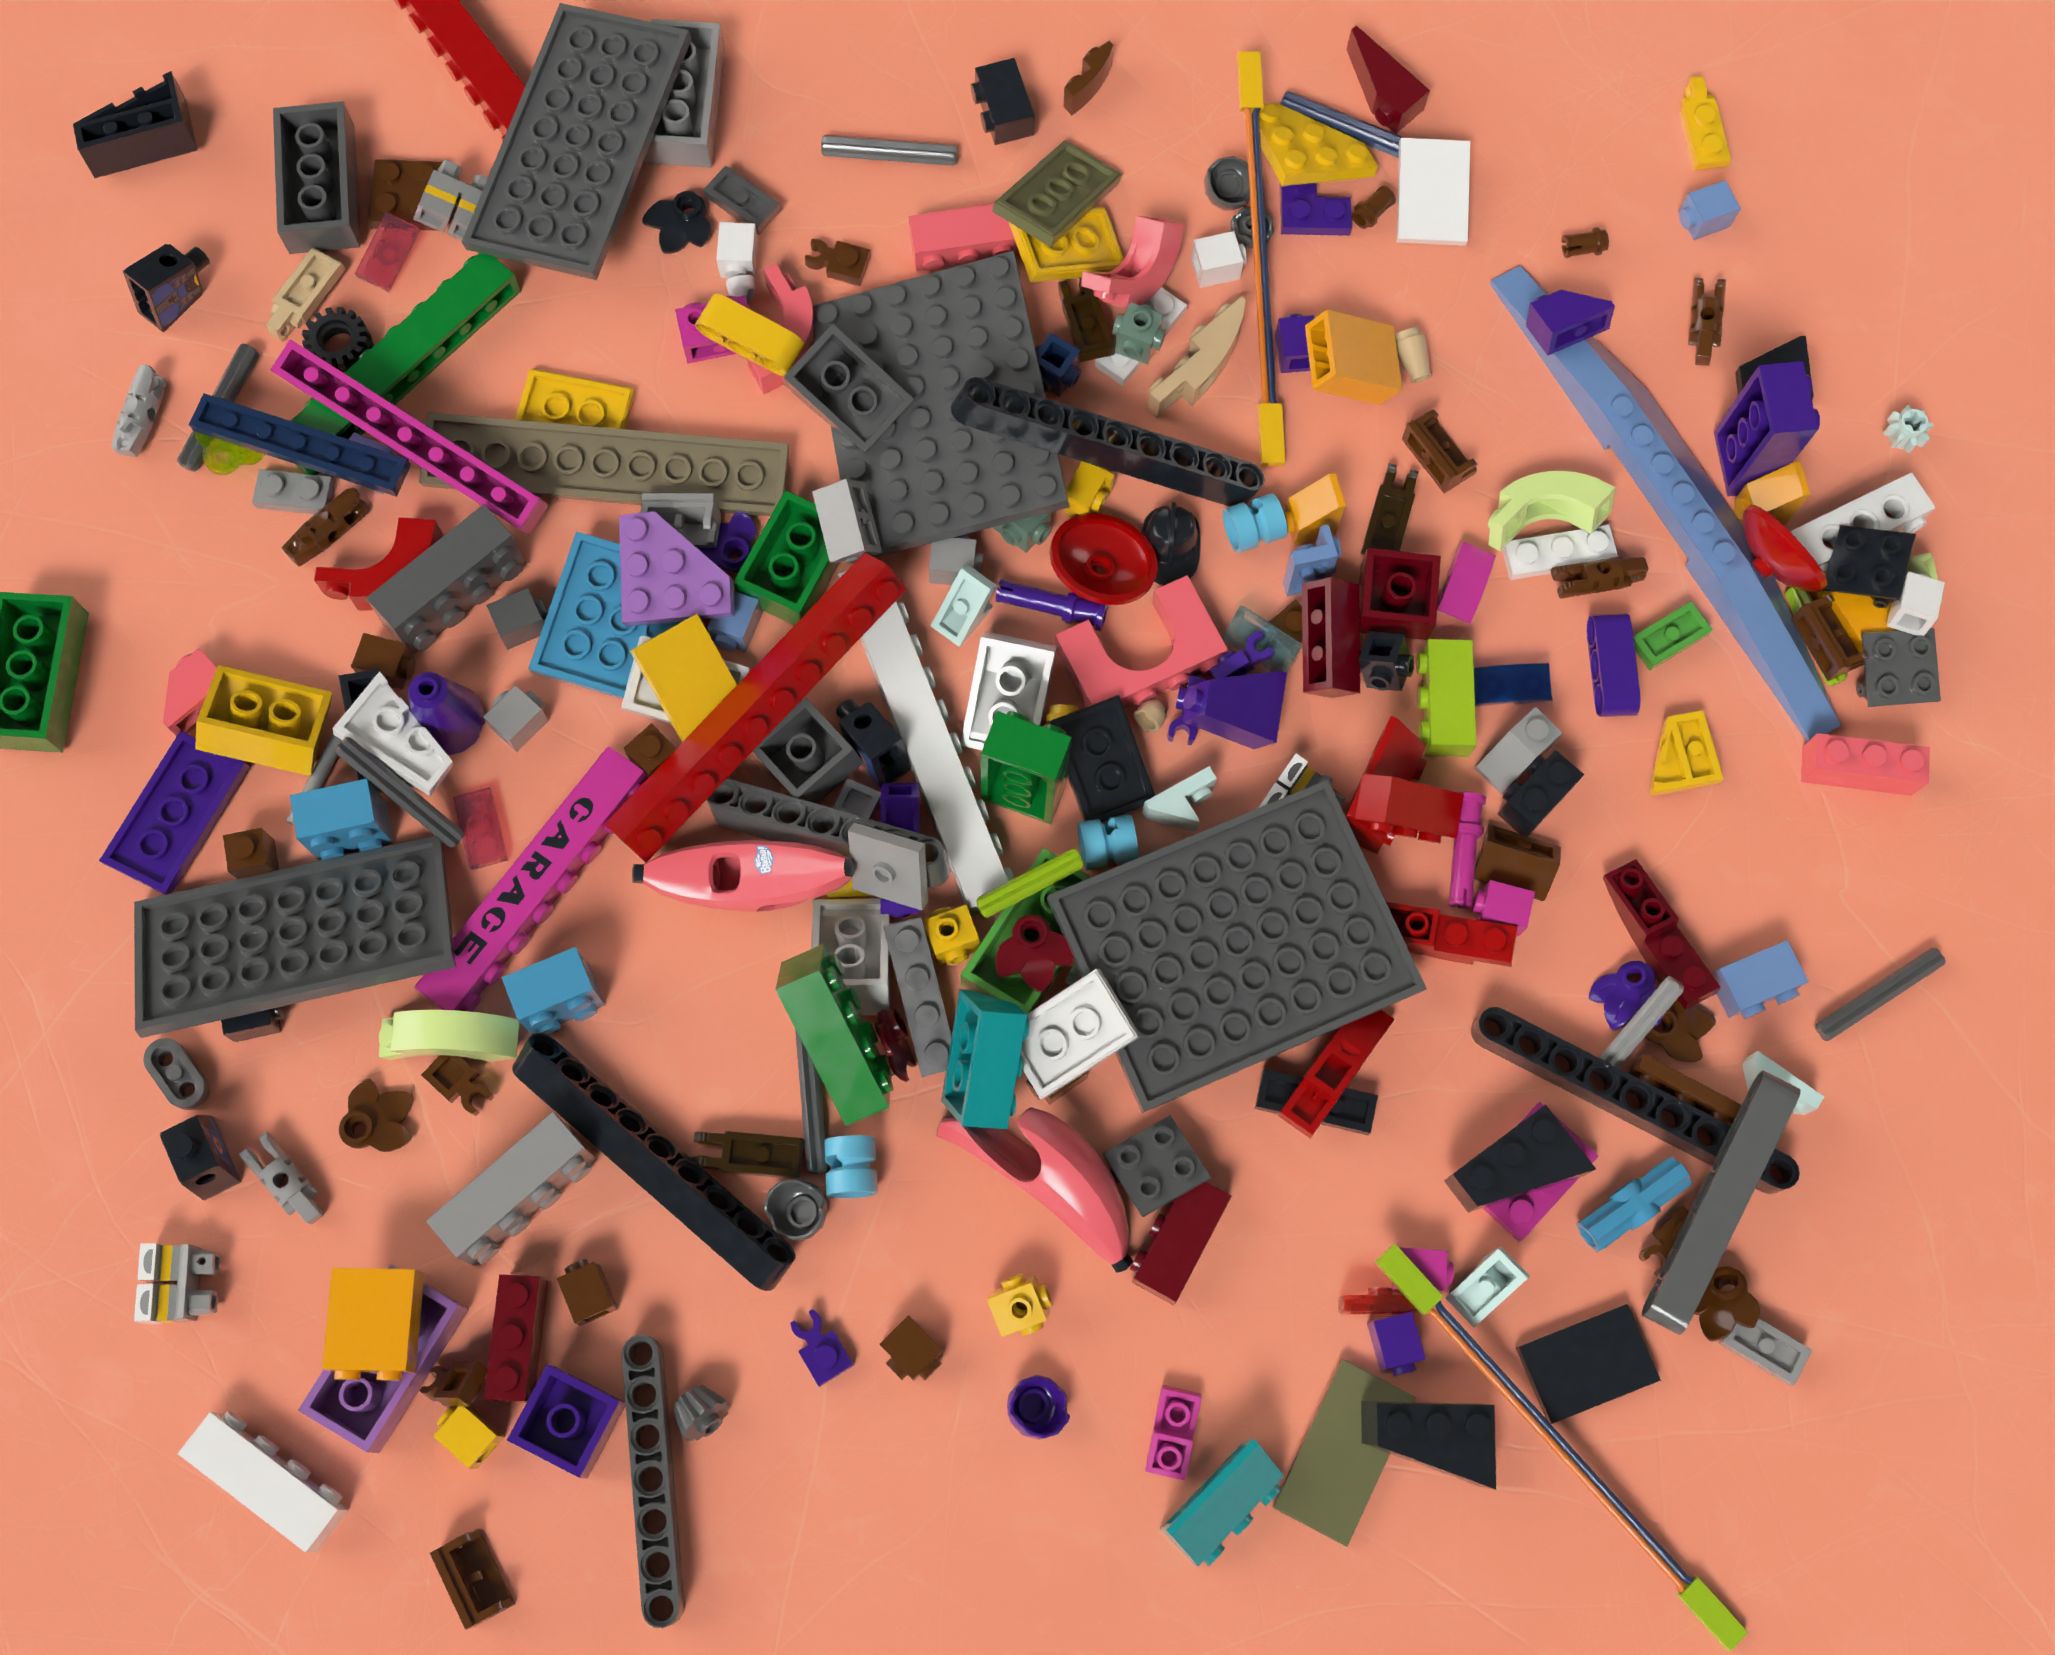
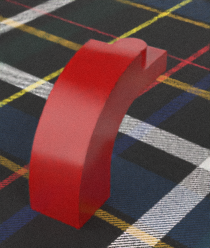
[314,517,444,611]

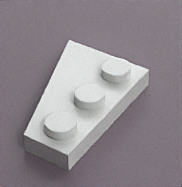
[332,671,453,796]

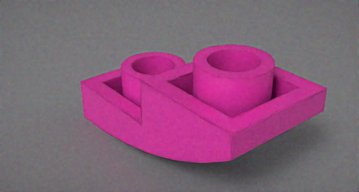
[1437,541,1496,624]
[1145,1385,1202,1481]

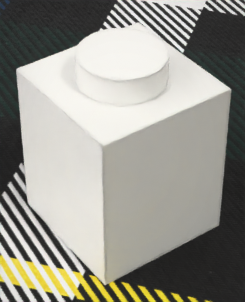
[716,222,758,279]
[1191,231,1247,288]
[1887,571,1945,636]

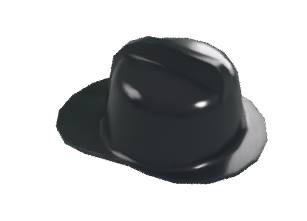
[1142,502,1200,585]

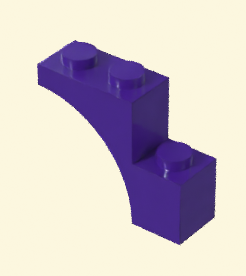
[880,783,920,918]

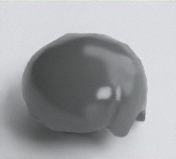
[1204,156,1250,211]
[764,1178,828,1241]

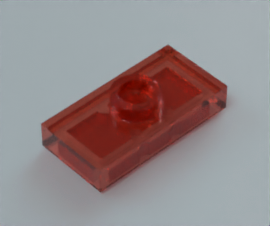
[1338,1287,1419,1315]

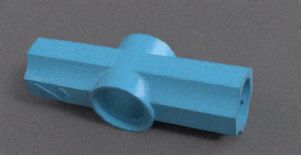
[1576,1156,1693,1252]

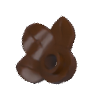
[1645,999,1716,1062]
[339,1079,413,1152]
[1694,1266,1760,1342]

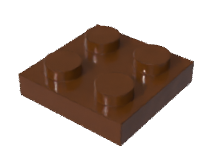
[368,160,443,231]

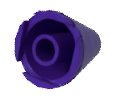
[408,672,485,756]

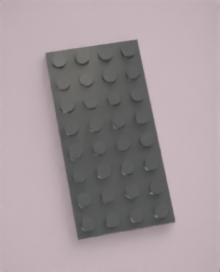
[462,3,692,280]
[134,836,456,1038]

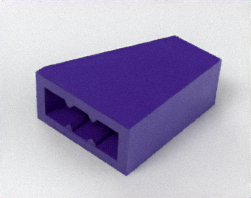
[1183,671,1287,749]

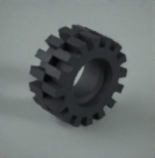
[302,307,374,372]

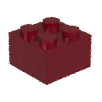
[1359,548,1441,640]

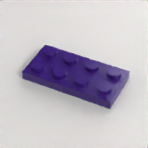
[99,731,249,895]

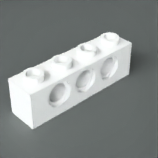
[1790,472,1936,573]

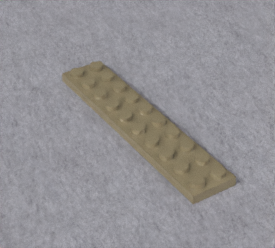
[419,412,790,516]

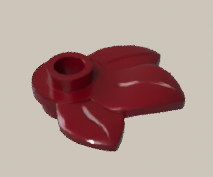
[996,915,1073,993]
[874,1009,917,1082]

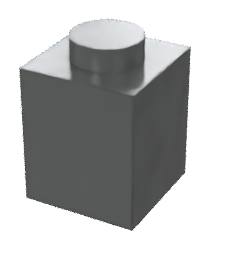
[486,588,548,650]

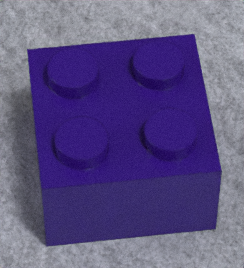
[507,1364,626,1479]

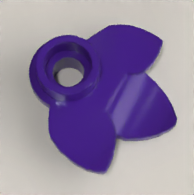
[697,512,756,573]
[1588,961,1664,1031]

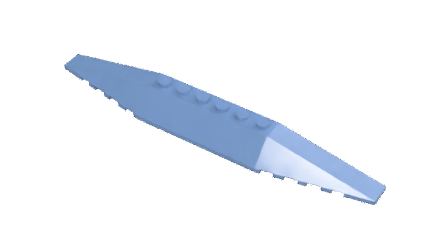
[1490,266,1841,742]

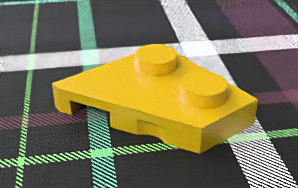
[1649,710,1724,797]

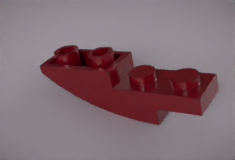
[1603,859,1720,1010]

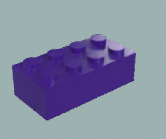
[1714,361,1820,497]

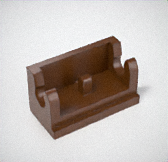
[1402,409,1478,493]
[1791,594,1869,681]
[430,1529,515,1630]

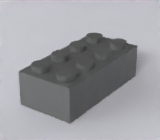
[273,101,360,254]
[366,504,526,655]

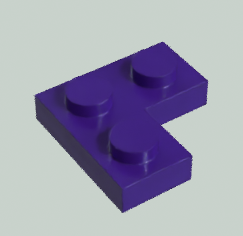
[1279,182,1352,236]

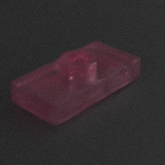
[355,212,420,293]
[453,787,509,870]

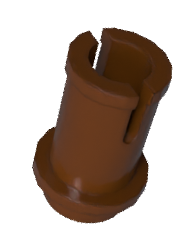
[1352,186,1396,229]
[1561,227,1609,258]

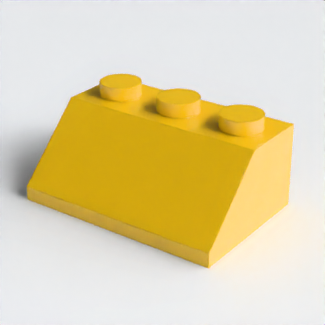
[195,665,333,776]

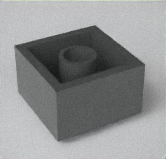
[752,698,863,804]

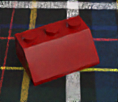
[1345,716,1427,854]

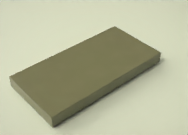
[992,140,1122,247]
[1272,1359,1416,1547]

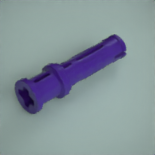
[995,579,1108,632]

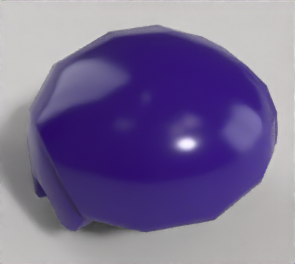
[1007,1375,1070,1440]

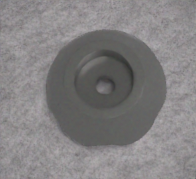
[1231,206,1274,249]

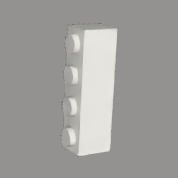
[178,1411,348,1553]

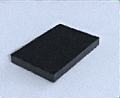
[1047,695,1155,822]
[1516,1304,1661,1424]

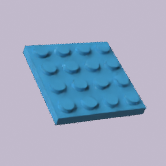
[528,531,704,700]

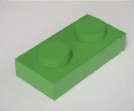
[1633,601,1713,671]

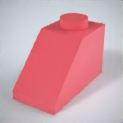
[163,648,217,736]

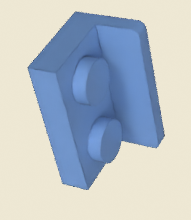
[1283,524,1341,596]

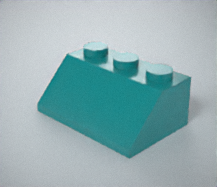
[941,989,1030,1129]
[1160,1438,1284,1567]

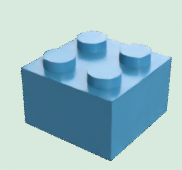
[290,778,393,860]
[501,947,605,1035]

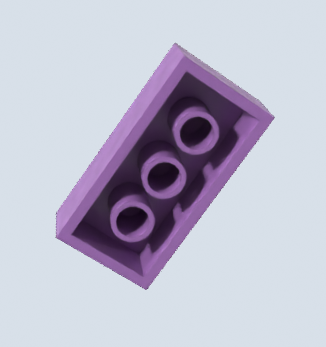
[298,1264,469,1453]

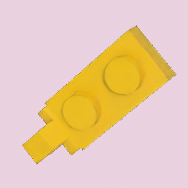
[1679,76,1731,171]

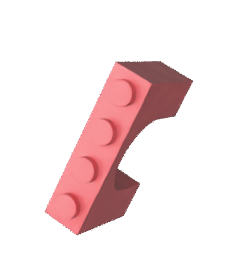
[1054,575,1228,708]

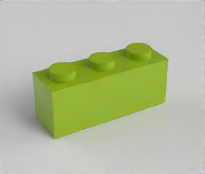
[1416,639,1476,757]

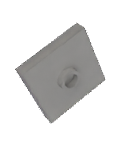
[848,823,928,910]

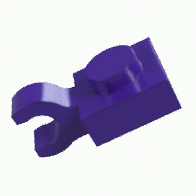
[1210,631,1276,679]
[1167,675,1204,746]

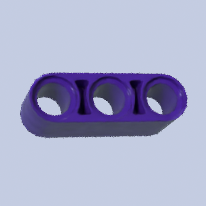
[1586,614,1641,717]

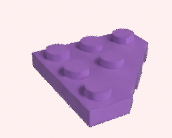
[619,511,735,626]

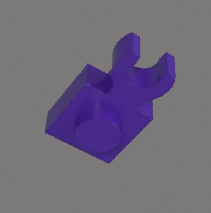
[790,1309,854,1387]

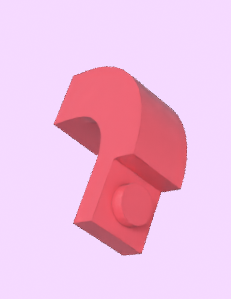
[1081,216,1185,308]
[746,263,815,394]

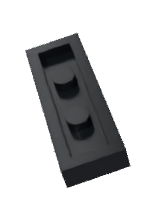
[1254,1069,1378,1135]

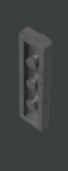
[883,916,952,1077]

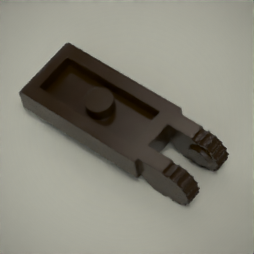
[1058,278,1114,362]
[1360,463,1418,555]
[691,1131,804,1179]

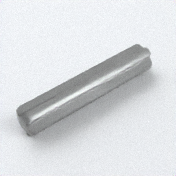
[1599,976,1684,1068]

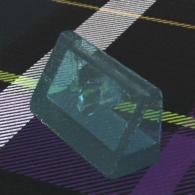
[1223,605,1302,673]

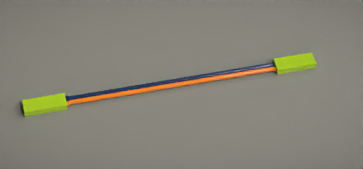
[1374,1244,1749,1652]

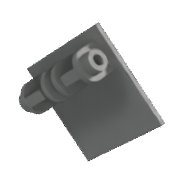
[1857,628,1941,707]
[1103,1115,1211,1218]

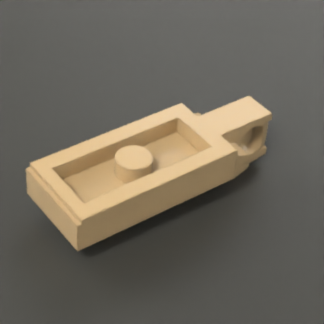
[265,247,346,342]

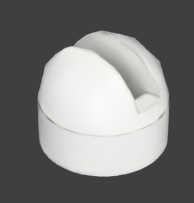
[726,275,756,303]

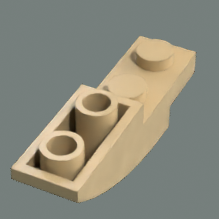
[1147,296,1246,418]

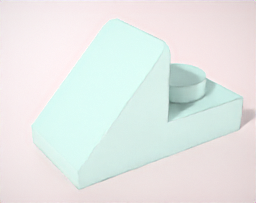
[930,564,997,647]
[1142,766,1217,832]
[1742,1051,1824,1116]
[1445,1246,1530,1327]

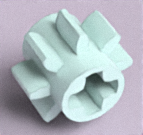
[1883,405,1933,453]

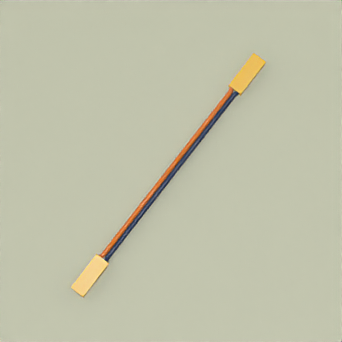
[1236,51,1286,466]

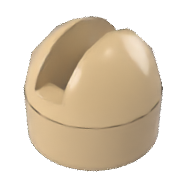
[1134,700,1167,733]

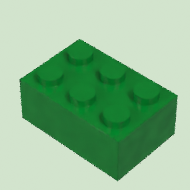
[734,490,840,625]

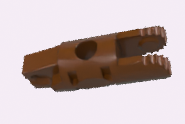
[1688,278,1726,366]
[282,487,370,567]
[1551,557,1649,599]

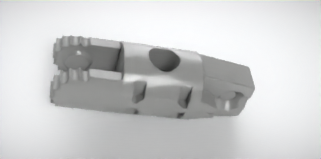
[111,363,167,457]
[238,1131,324,1225]

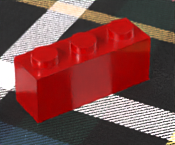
[1355,773,1464,844]

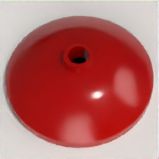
[1743,504,1828,592]
[1049,513,1158,605]

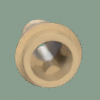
[1395,327,1432,383]

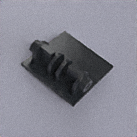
[1822,525,1916,608]

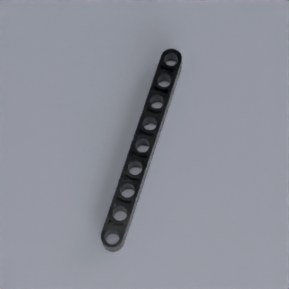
[951,377,1265,507]
[1471,1007,1800,1194]
[512,1033,796,1291]

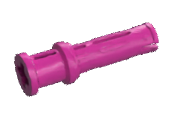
[1448,792,1486,909]

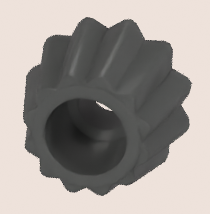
[673,1385,731,1442]

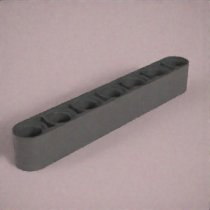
[707,778,950,888]
[1642,1070,1801,1335]
[622,1334,685,1628]

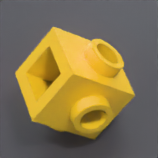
[923,904,981,965]
[987,1273,1053,1337]

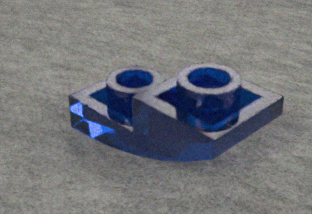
[1474,663,1553,707]

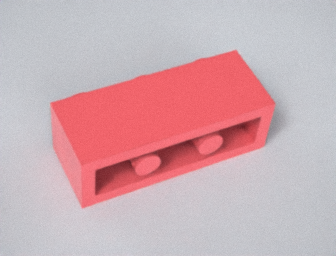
[908,204,1019,271]
[1801,733,1930,796]

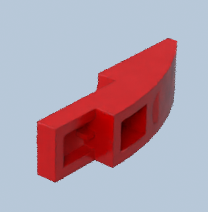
[1386,902,1517,967]
[1278,1010,1395,1139]

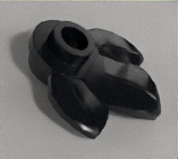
[642,191,711,254]

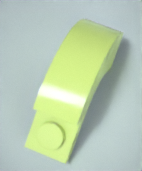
[1488,471,1616,551]
[378,1010,519,1062]

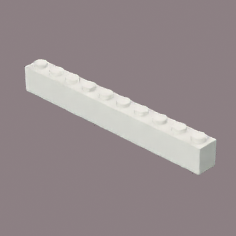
[838,571,1014,917]

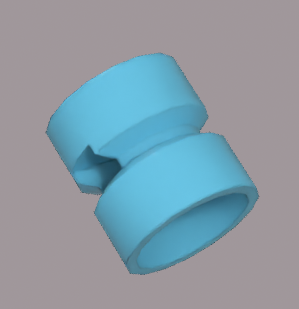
[1222,493,1287,553]
[1078,814,1139,871]
[824,1135,877,1198]

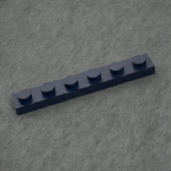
[188,393,411,497]

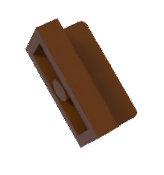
[1474,824,1561,901]

